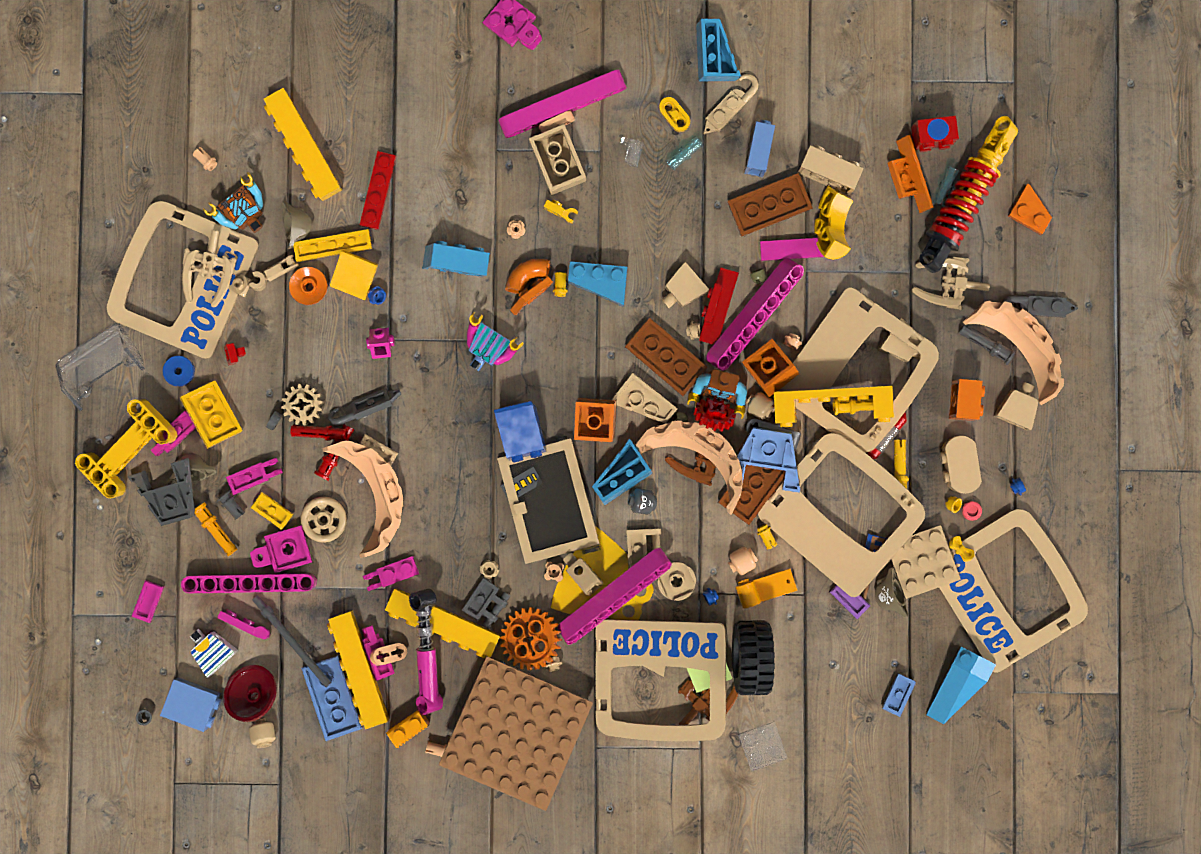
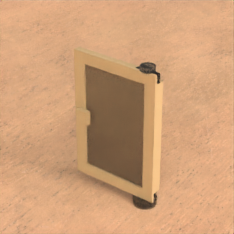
[497,436,601,564]

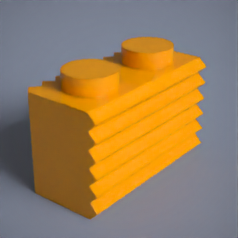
[386,710,430,748]

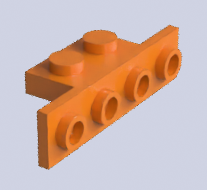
[887,135,934,213]

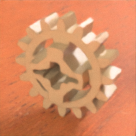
[281,384,324,426]

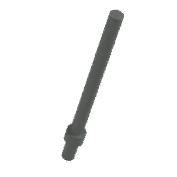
[252,595,332,688]

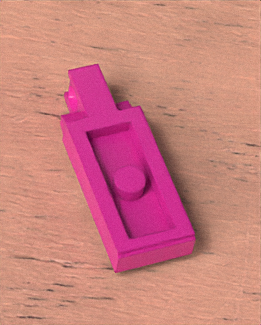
[151,410,196,456]
[362,626,394,681]

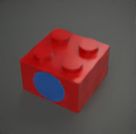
[911,116,959,152]

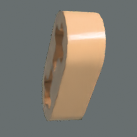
[538,111,575,133]
[370,643,407,666]

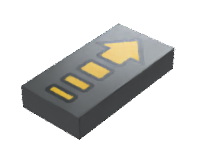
[500,467,543,499]

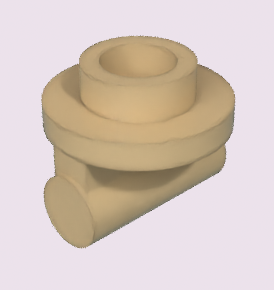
[232,275,253,297]

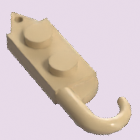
[704,74,759,135]

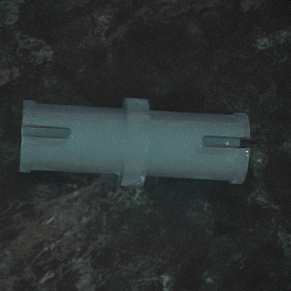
[666,137,703,170]
[933,167,959,207]

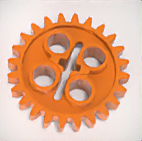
[500,607,562,670]

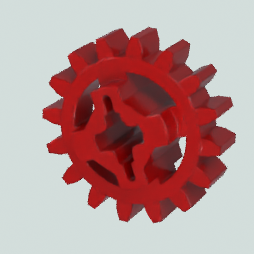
[693,398,736,432]

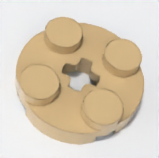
[657,562,696,601]

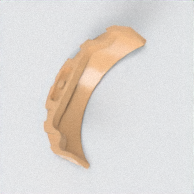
[963,301,1064,405]
[636,421,743,515]
[322,441,403,558]

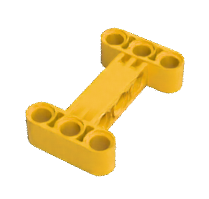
[75,399,177,498]

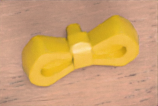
[949,536,975,562]

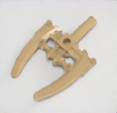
[182,230,237,307]
[912,257,990,310]

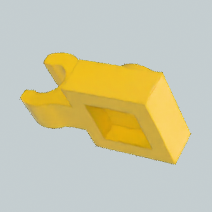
[544,199,578,224]

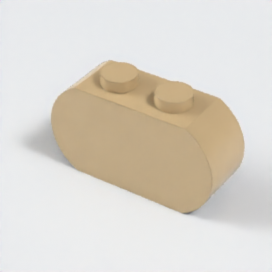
[940,436,982,494]

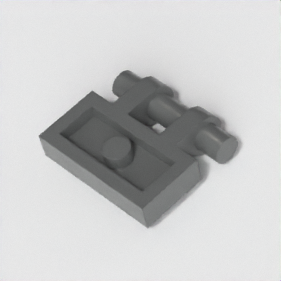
[462,578,511,628]

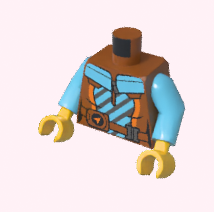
[203,172,263,233]
[687,369,747,419]

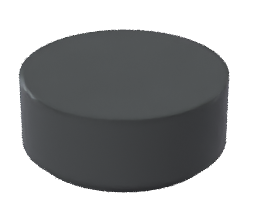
[266,411,282,430]

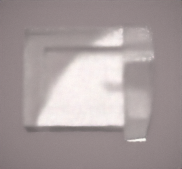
[620,137,644,167]

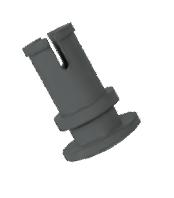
[215,489,245,520]

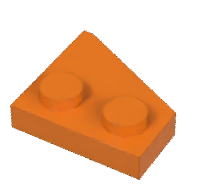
[1008,184,1052,235]
[510,276,553,316]

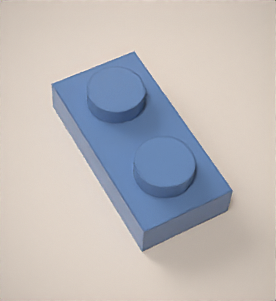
[882,673,916,717]

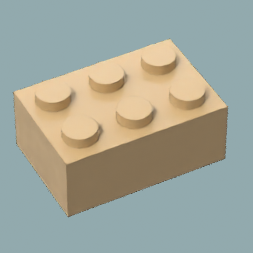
[529,124,586,195]
[797,145,864,195]

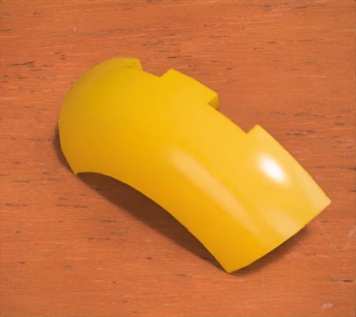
[814,185,853,260]

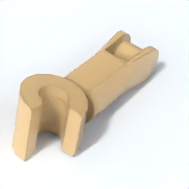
[249,255,299,291]

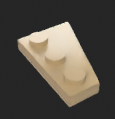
[612,373,678,424]

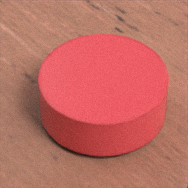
[961,501,982,521]

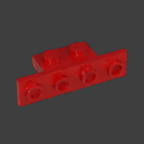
[699,268,739,345]

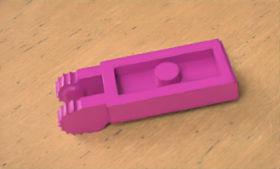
[226,458,283,495]
[363,556,419,591]
[218,609,270,640]

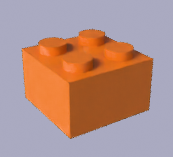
[742,339,799,397]
[949,379,985,421]
[574,398,617,442]

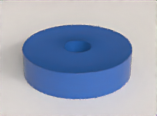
[163,356,195,387]

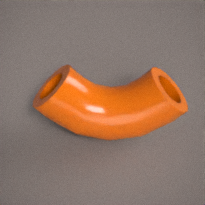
[505,259,550,294]

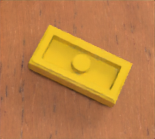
[251,492,294,530]

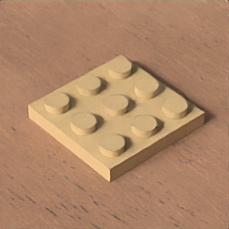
[891,525,961,599]

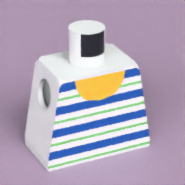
[190,629,238,678]

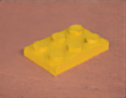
[180,381,243,449]

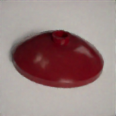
[223,665,277,722]

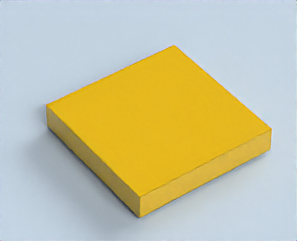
[330,250,378,300]

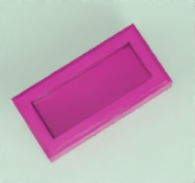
[132,580,164,623]

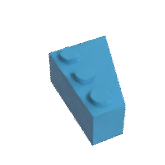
[696,19,741,81]
[422,241,490,277]
[568,262,627,307]
[592,439,653,505]

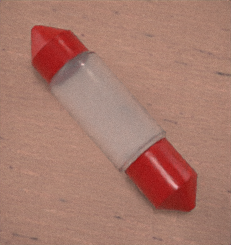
[866,413,907,459]

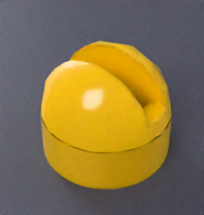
[945,496,962,513]

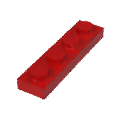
[360,151,396,230]

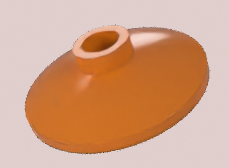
[289,267,328,305]

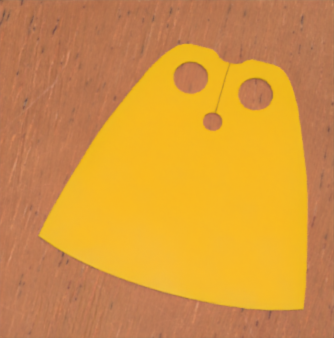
[551,526,654,620]

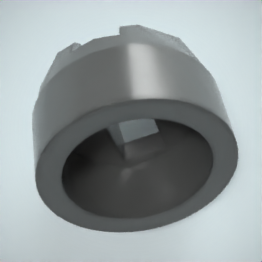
[136,709,152,726]

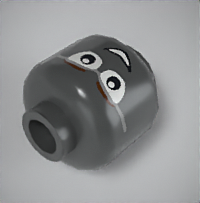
[627,488,657,515]

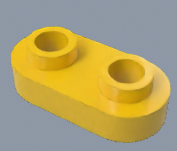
[659,97,690,132]

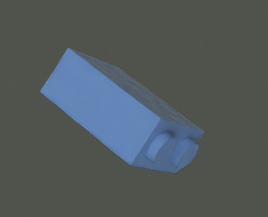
[744,120,775,177]
[160,677,222,732]

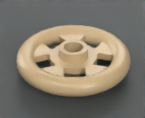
[301,497,347,543]

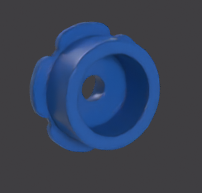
[368,286,386,305]
[1010,478,1026,496]
[703,588,719,606]

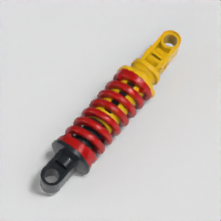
[919,116,1018,273]

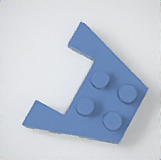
[737,427,800,493]

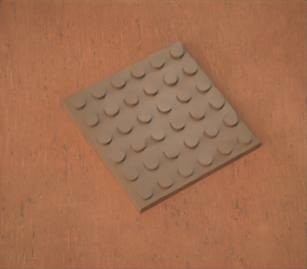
[439,656,593,811]

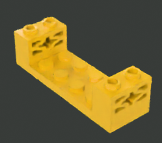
[774,386,894,427]

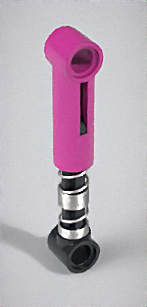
[409,588,443,715]

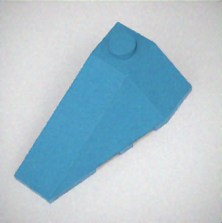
[926,647,996,724]

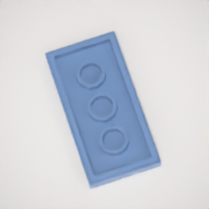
[301,655,363,741]

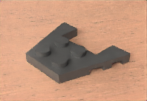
[128,458,195,526]

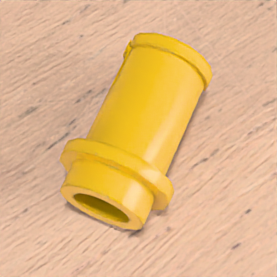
[553,272,568,297]
[757,524,778,550]

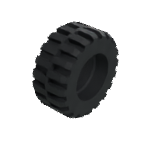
[732,620,775,695]

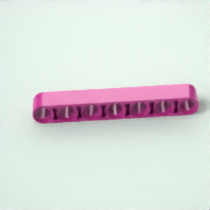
[498,70,627,138]
[707,259,804,370]
[557,548,672,645]
[181,573,317,593]

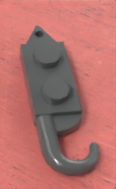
[1001,295,1078,318]
[328,388,401,425]

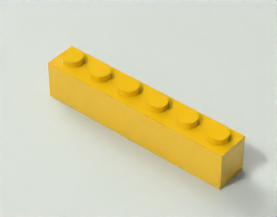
[264,88,342,201]
[385,588,501,658]
[327,610,390,730]

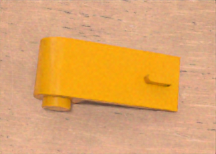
[735,569,798,609]

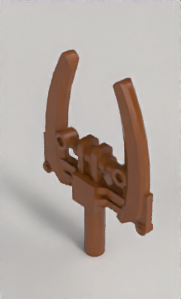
[665,436,726,486]
[678,679,739,725]

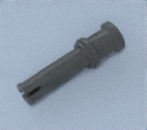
[959,324,1016,365]

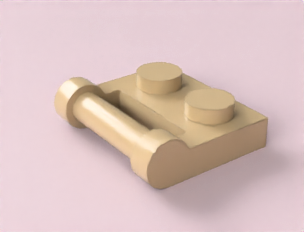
[627,528,661,569]

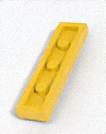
[293,229,372,262]

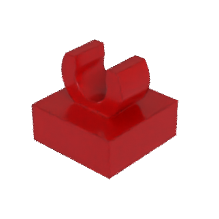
[224,343,246,366]

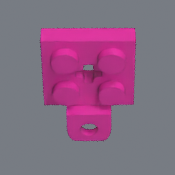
[482,0,542,50]
[250,525,313,573]

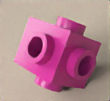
[366,327,395,359]

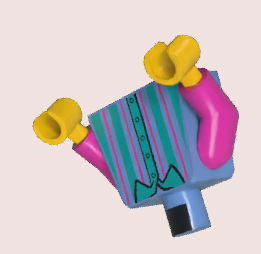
[467,312,524,371]

